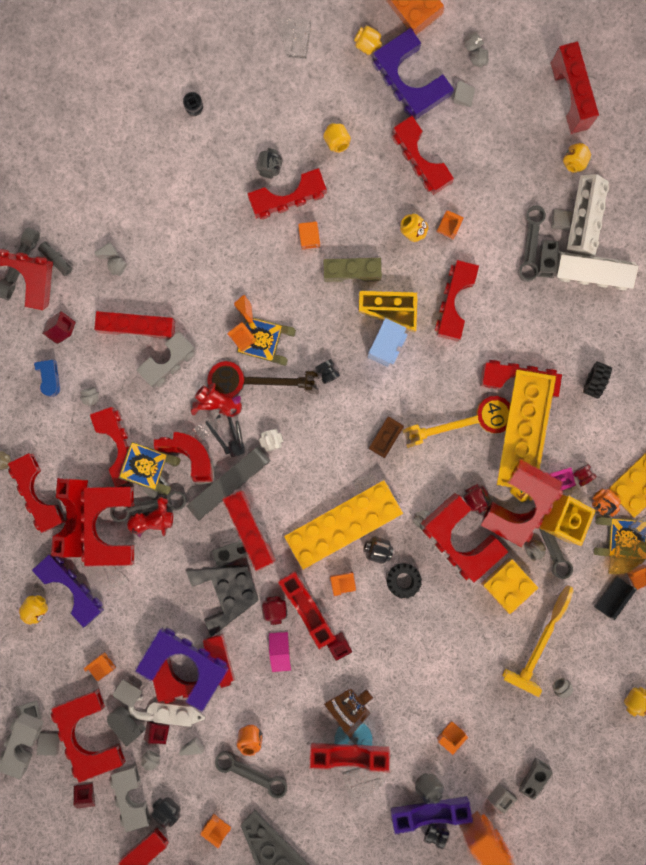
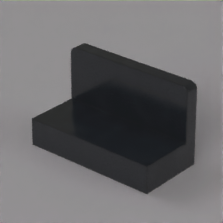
[594,576,637,621]

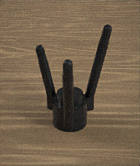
[205,417,245,457]

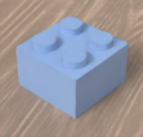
[367,318,408,367]

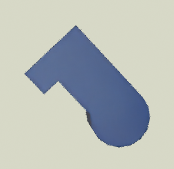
[34,360,60,397]

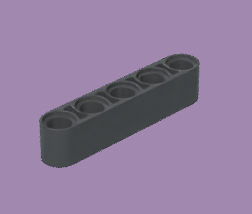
[186,446,271,521]

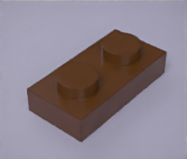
[369,416,404,459]

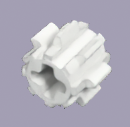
[259,429,283,452]

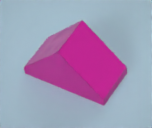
[547,467,576,490]
[269,632,291,672]

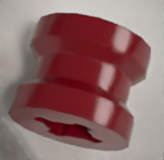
[572,464,597,487]

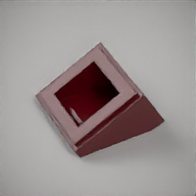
[327,632,352,661]
[144,721,170,744]
[73,783,96,809]

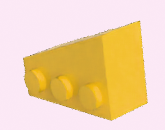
[358,291,418,333]

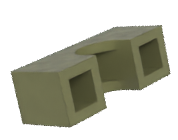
[323,258,382,282]

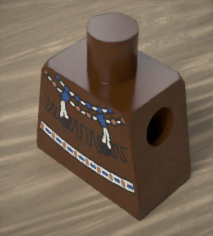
[324,689,373,737]

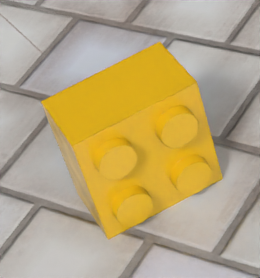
[540,494,596,546]
[481,558,538,614]

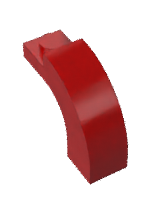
[153,432,213,482]

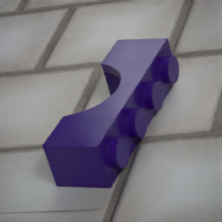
[32,554,104,628]
[390,796,473,834]

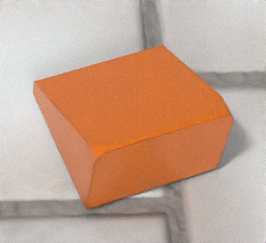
[234,295,253,323]

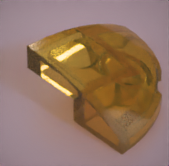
[608,536,646,574]

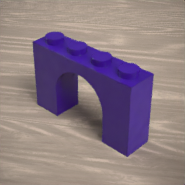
[372,28,454,120]
[135,627,229,712]

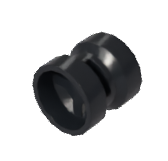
[183,92,204,116]
[315,359,341,385]
[424,824,449,850]

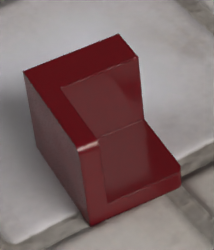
[42,311,76,344]

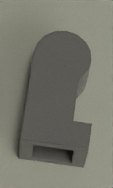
[537,240,559,278]
[212,540,248,567]
[107,706,146,747]
[519,758,553,800]

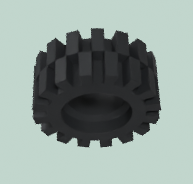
[583,361,612,399]
[386,563,422,599]

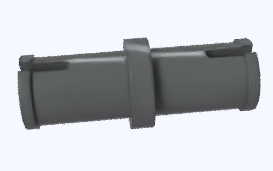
[38,241,73,276]

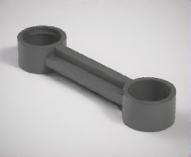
[518,205,546,282]
[0,227,40,301]
[110,491,187,522]
[531,507,573,579]
[215,751,287,798]

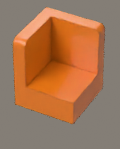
[437,210,464,240]
[298,221,320,250]
[227,322,257,352]
[627,565,646,590]
[330,572,356,596]
[83,652,116,681]
[437,721,468,755]
[200,813,231,849]

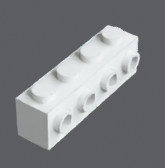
[567,174,609,256]
[556,251,638,290]

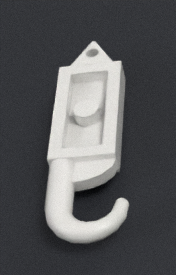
[128,696,205,727]

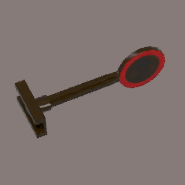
[207,361,320,397]

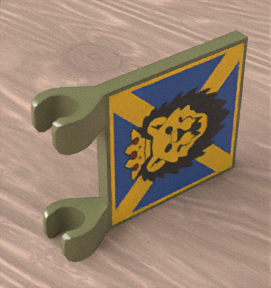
[237,318,296,366]
[118,442,181,495]
[594,517,646,559]

